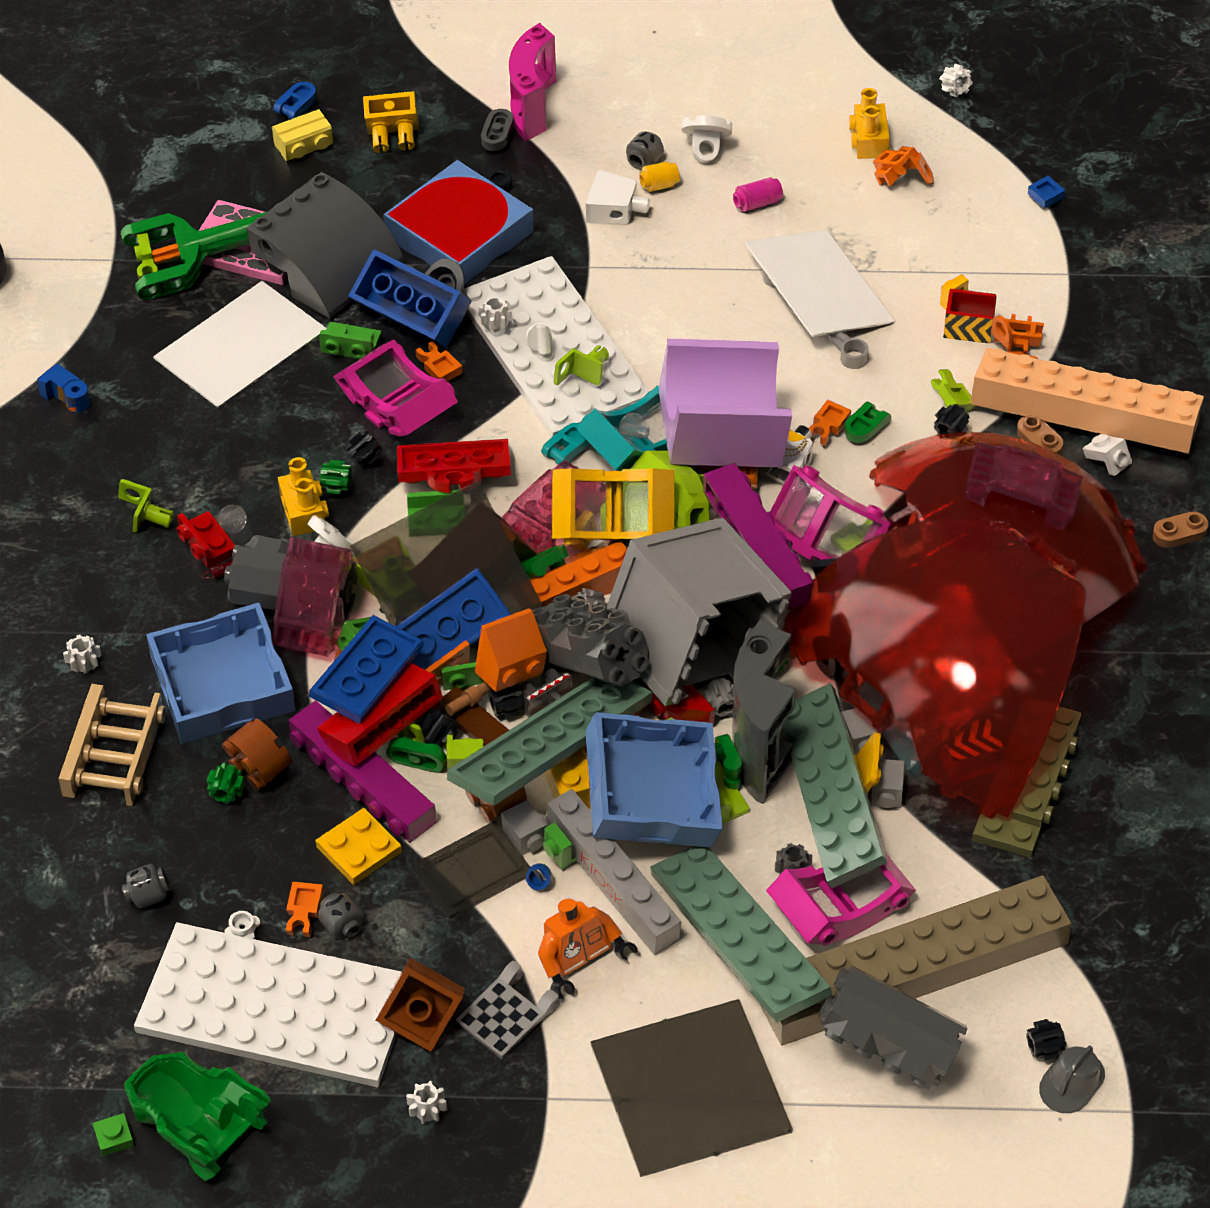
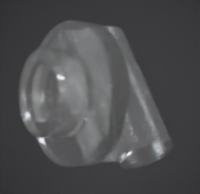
[619,413,650,441]
[215,504,247,533]

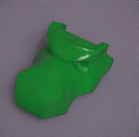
[124,1052,271,1181]

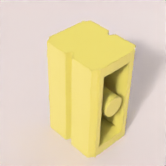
[272,109,333,161]

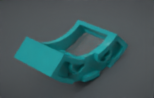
[576,385,668,471]

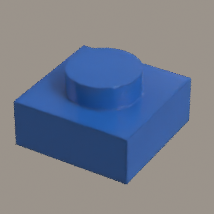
[1027,176,1065,209]

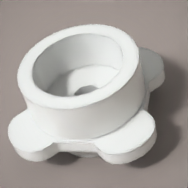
[225,911,260,939]

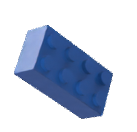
[348,249,472,348]

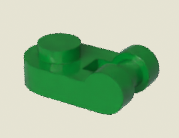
[845,401,891,443]
[517,544,569,578]
[714,734,742,789]

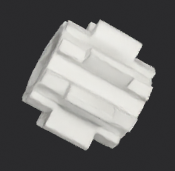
[939,64,973,97]
[479,295,512,332]
[63,635,101,674]

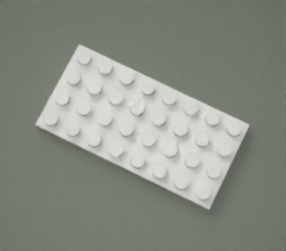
[463,256,649,437]
[134,922,401,1087]

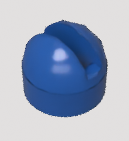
[526,863,552,890]

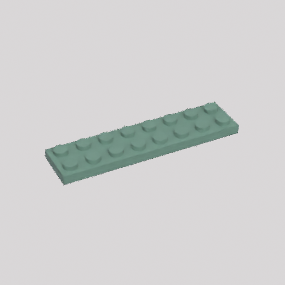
[447,678,653,806]
[782,683,888,888]
[650,846,832,1023]

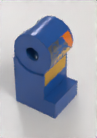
[37,363,90,413]

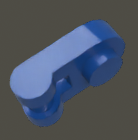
[273,82,316,120]

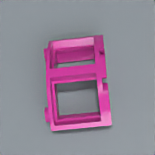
[509,23,556,142]

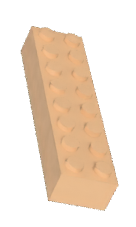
[970,348,1204,454]

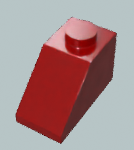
[649,684,715,727]

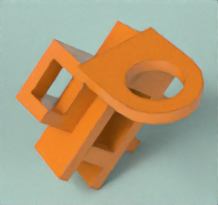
[873,146,934,186]
[991,314,1044,354]

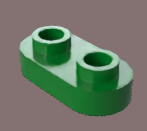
[386,737,447,772]

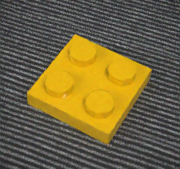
[316,808,402,885]

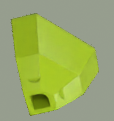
[600,451,709,532]

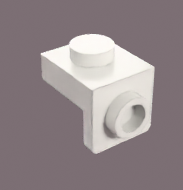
[1083,434,1132,476]

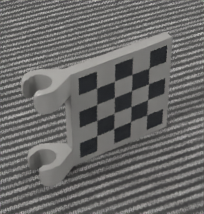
[456,961,560,1059]

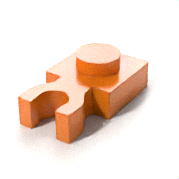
[416,341,463,382]
[808,399,852,446]
[286,882,325,938]

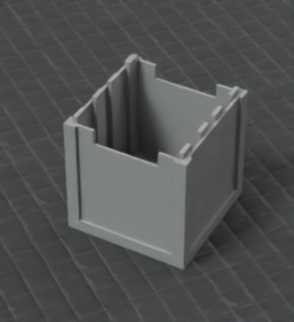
[607,518,792,706]

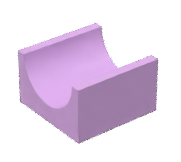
[659,338,792,467]

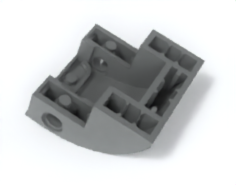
[246,172,404,319]
[732,619,796,804]

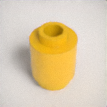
[639,161,680,192]

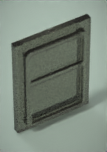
[411,821,530,919]

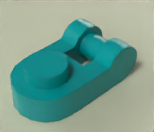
[541,423,589,468]

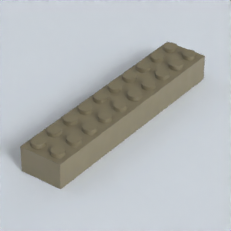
[760,875,1072,1046]

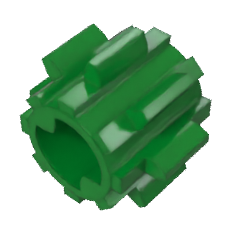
[320,460,352,495]
[206,763,245,804]

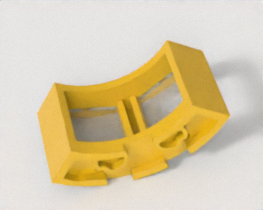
[552,468,674,545]

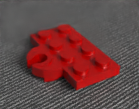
[397,439,511,493]

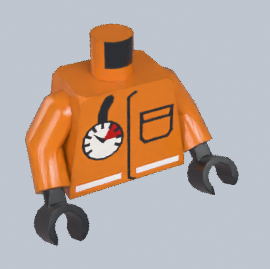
[538,898,638,999]

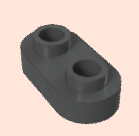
[481,109,514,151]

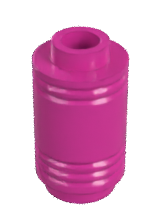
[733,177,783,212]

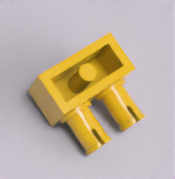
[849,88,890,159]
[363,91,419,153]
[278,457,329,536]

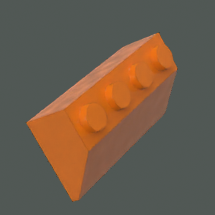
[507,540,627,611]

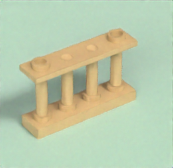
[59,684,167,806]

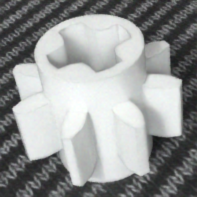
[406,1081,447,1124]

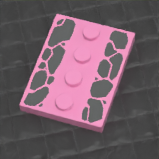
[199,200,288,285]

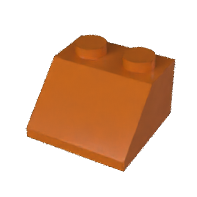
[475,608,547,692]

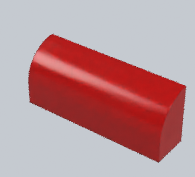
[317,663,443,767]

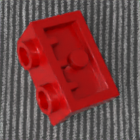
[176,511,235,568]

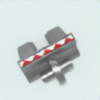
[520,667,573,718]

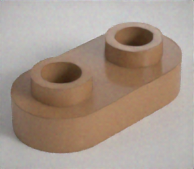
[1017,415,1063,460]
[1152,512,1209,548]

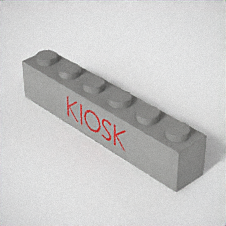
[546,789,681,955]

